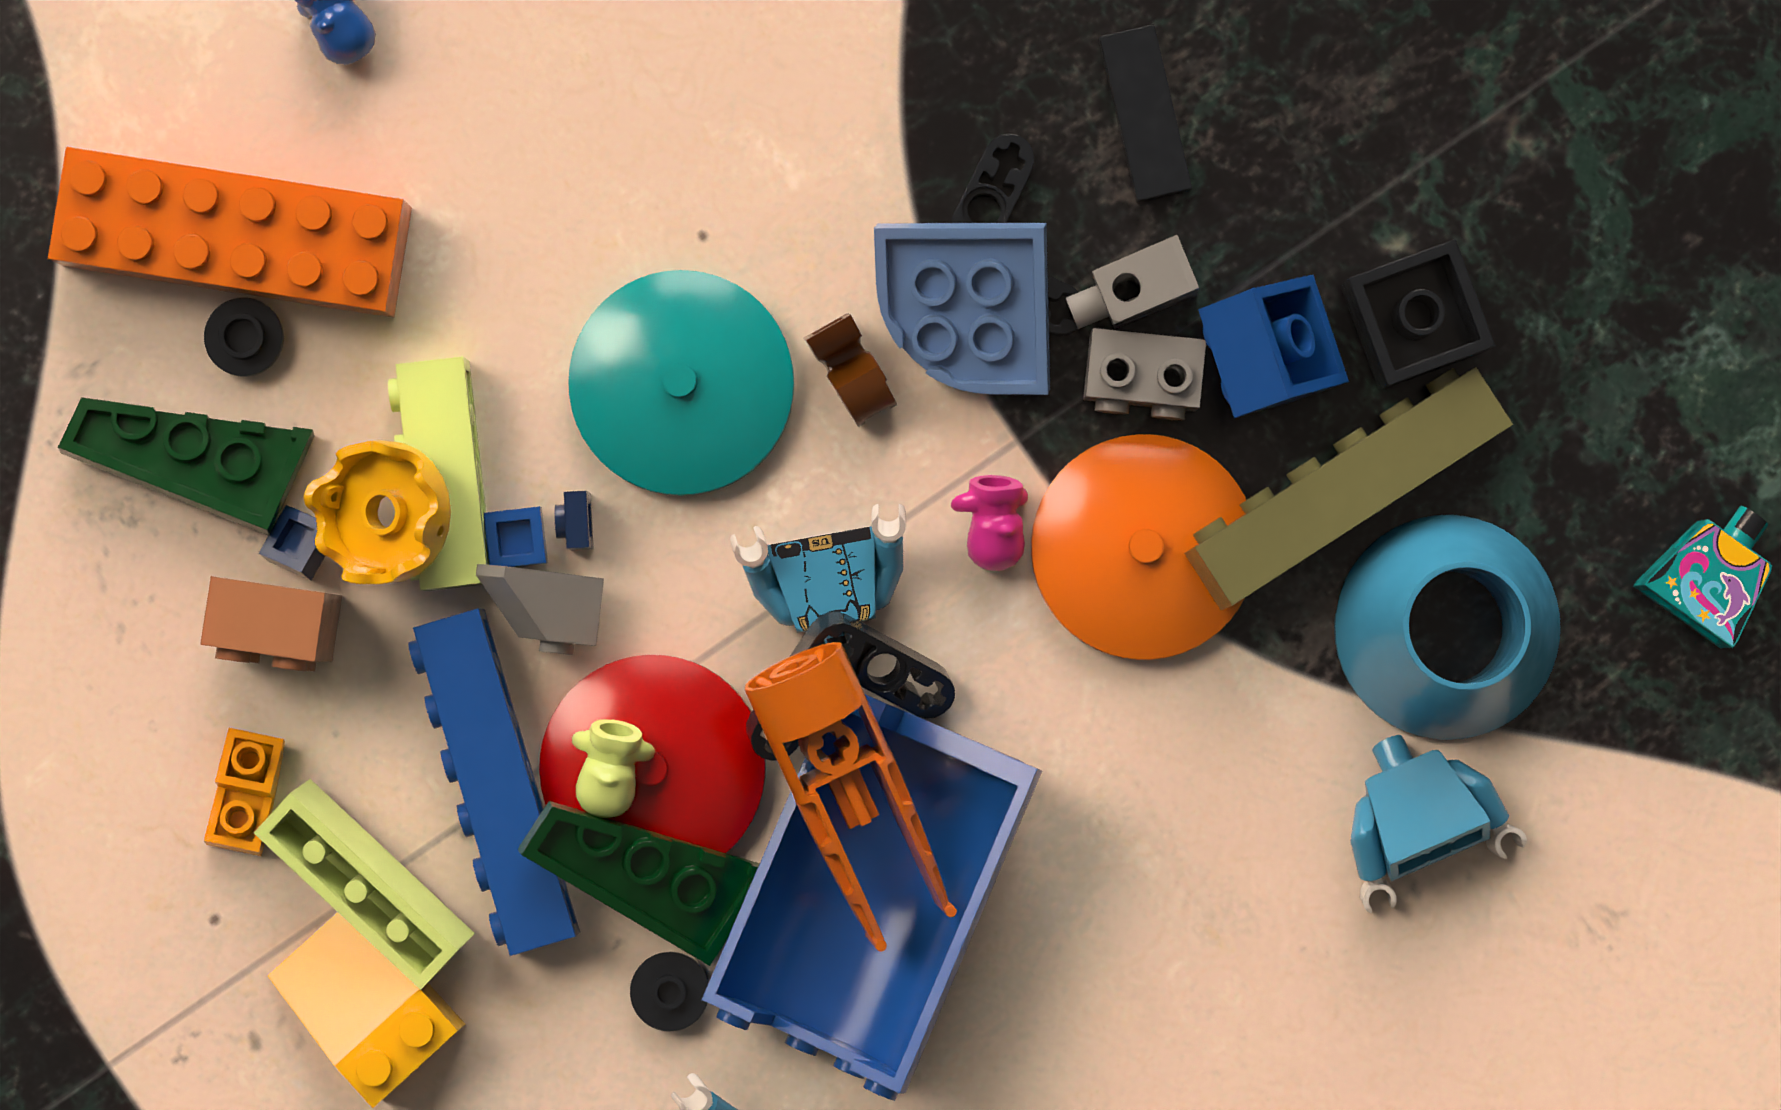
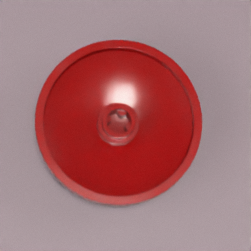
[539,655,766,853]

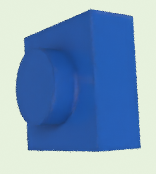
[484,506,548,567]

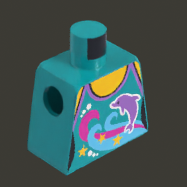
[1634,506,1772,648]

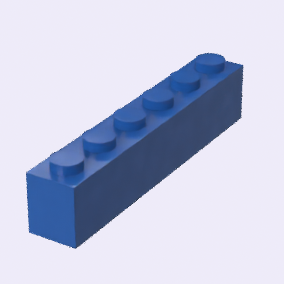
[408,608,580,956]

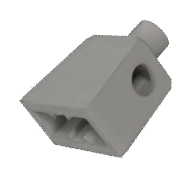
[1066,235,1199,329]

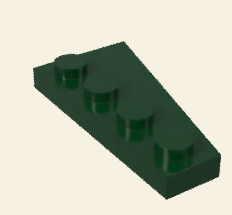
[58,397,315,536]
[518,801,760,966]

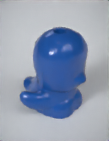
[295,0,376,65]

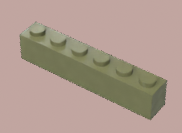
[1184,367,1513,610]

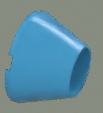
[1334,515,1560,740]

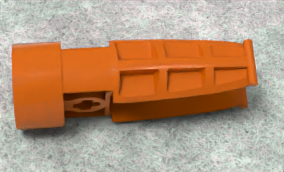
[744,642,957,952]

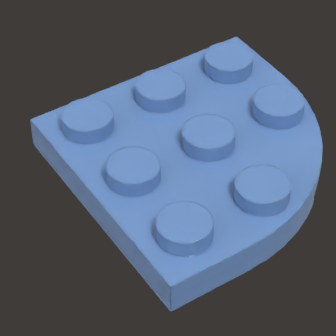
[874,223,1050,395]

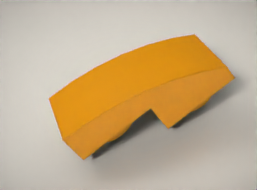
[204,728,285,856]

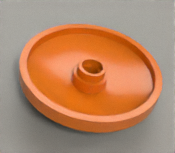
[1031,434,1246,660]

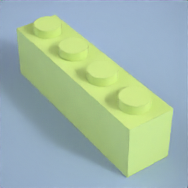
[388,356,489,591]
[254,779,475,990]

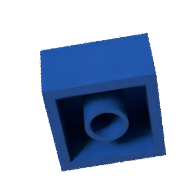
[1198,275,1349,418]

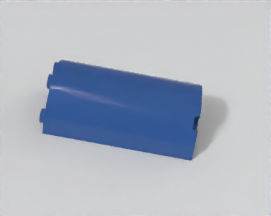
[702,694,1042,1101]

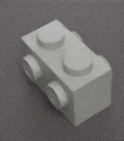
[1083,328,1206,420]

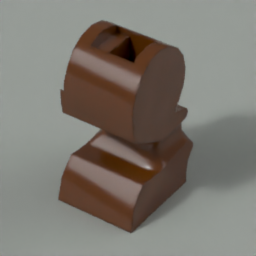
[803,313,897,427]

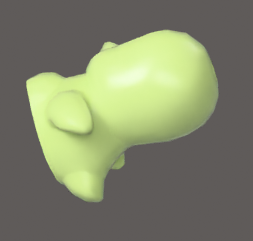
[572,719,655,818]

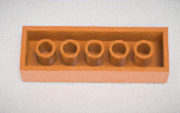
[48,147,412,318]

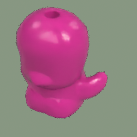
[951,475,1028,571]

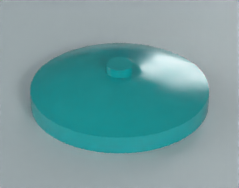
[568,270,794,496]

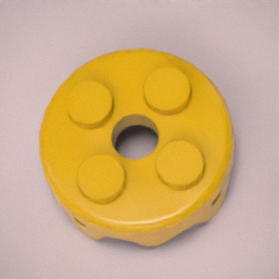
[304,440,451,584]

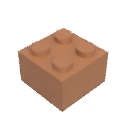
[200,576,342,672]

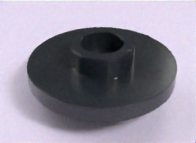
[204,298,284,377]
[630,951,709,1032]

